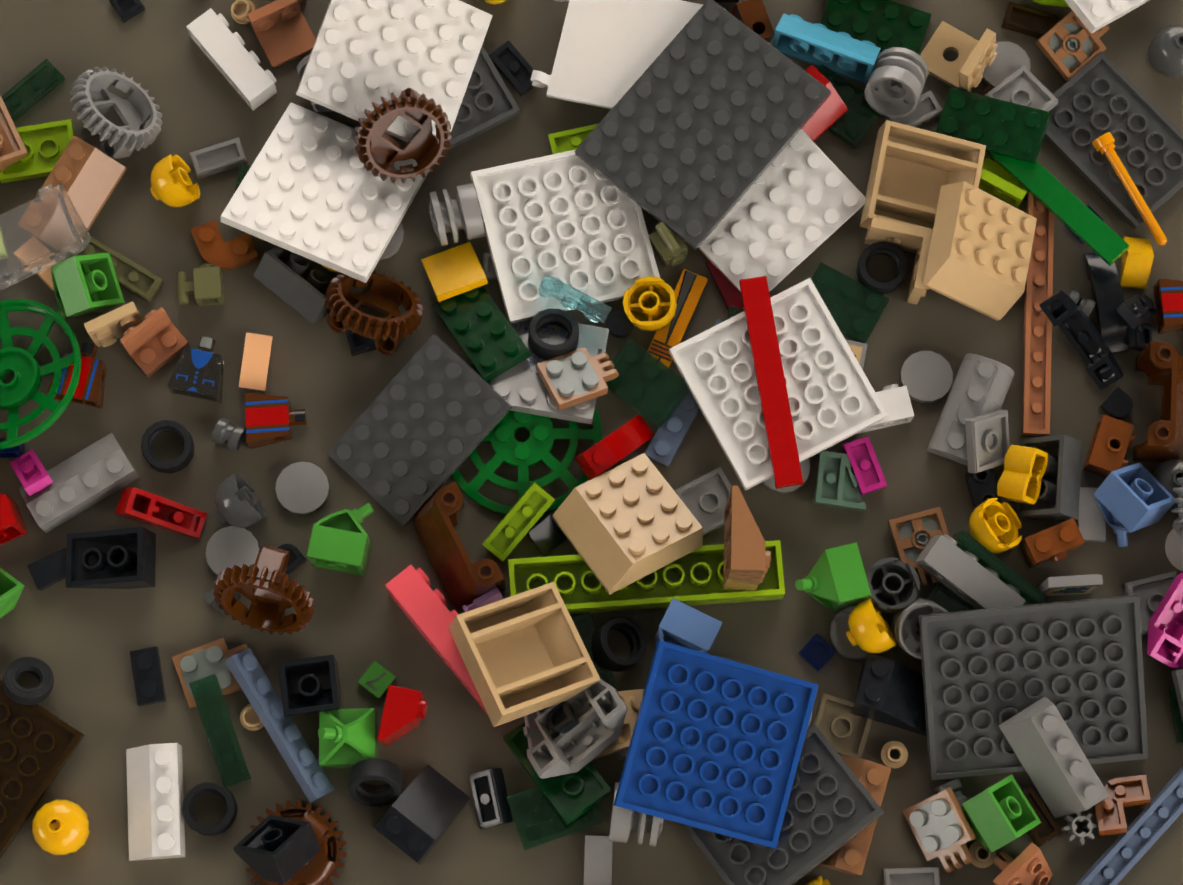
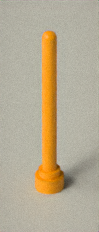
[1092,132,1167,245]

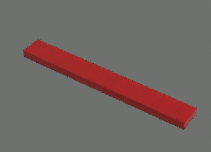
[739,276,803,489]

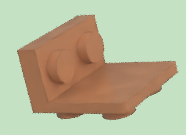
[247,0,316,68]
[120,307,190,378]

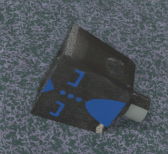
[168,337,224,403]

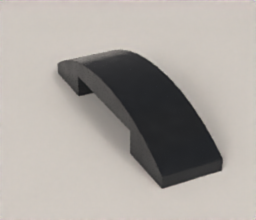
[1084,252,1128,354]
[1039,290,1124,390]

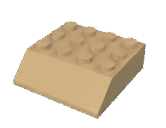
[860,120,986,229]
[923,181,1037,321]
[553,453,703,595]
[448,582,601,727]

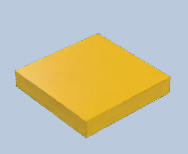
[421,242,488,302]

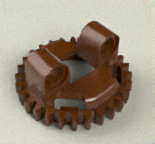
[354,88,452,184]
[325,270,423,355]
[213,545,315,635]
[246,799,347,885]

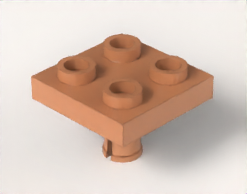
[993,842,1053,885]

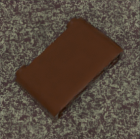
[1133,341,1183,463]
[414,481,506,609]

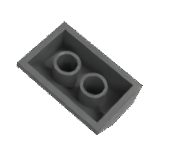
[253,246,352,324]
[1015,434,1082,522]

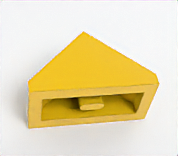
[1119,236,1154,290]

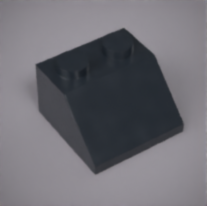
[279,654,340,717]
[233,815,320,884]

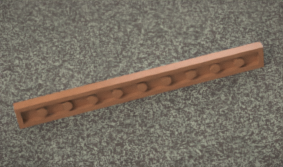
[1021,190,1054,437]

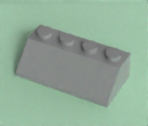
[19,433,140,534]
[999,697,1109,818]

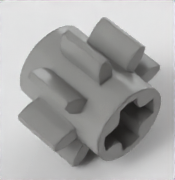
[1061,812,1098,845]

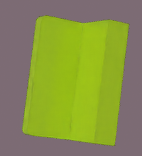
[979,158,1027,209]

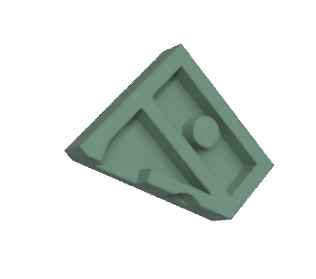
[813,450,866,511]

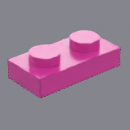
[842,436,887,496]
[9,449,53,496]

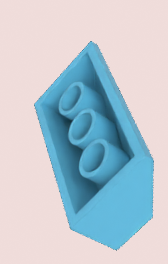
[772,14,881,85]

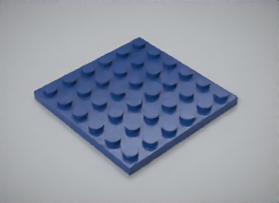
[613,640,819,849]

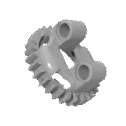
[70,66,163,159]

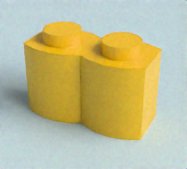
[997,444,1048,505]

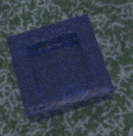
[798,633,837,672]

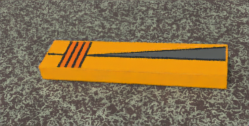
[643,269,708,374]

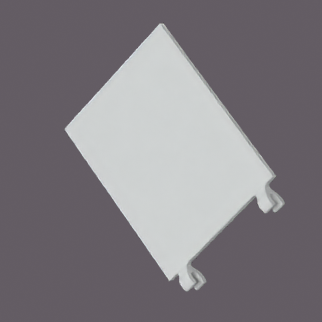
[531,0,726,109]

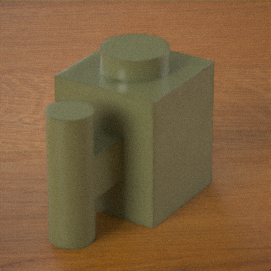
[649,222,688,268]
[176,264,225,306]

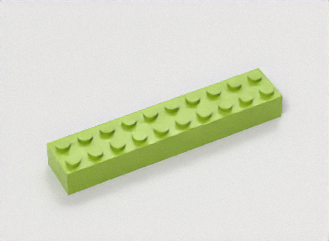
[508,540,785,614]

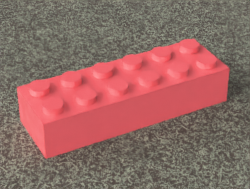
[385,565,488,715]

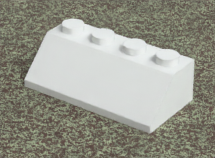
[126,743,186,861]

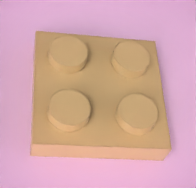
[84,301,144,347]

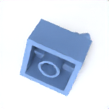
[1093,462,1174,547]
[654,598,723,654]

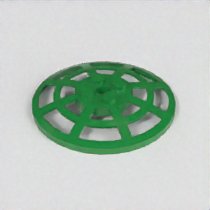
[0,299,81,449]
[452,406,602,515]

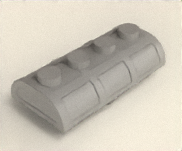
[926,353,1015,466]

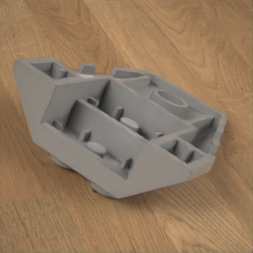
[523,679,628,779]

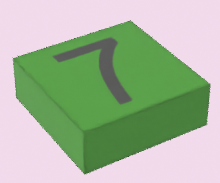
[358,661,396,700]

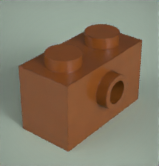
[1083,415,1136,478]
[1019,518,1085,569]

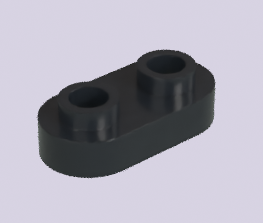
[965,468,1001,509]

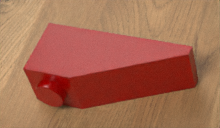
[575,414,654,480]
[115,487,207,539]

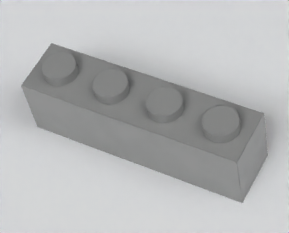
[915,534,1026,610]

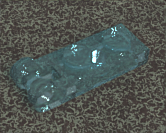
[538,276,612,323]

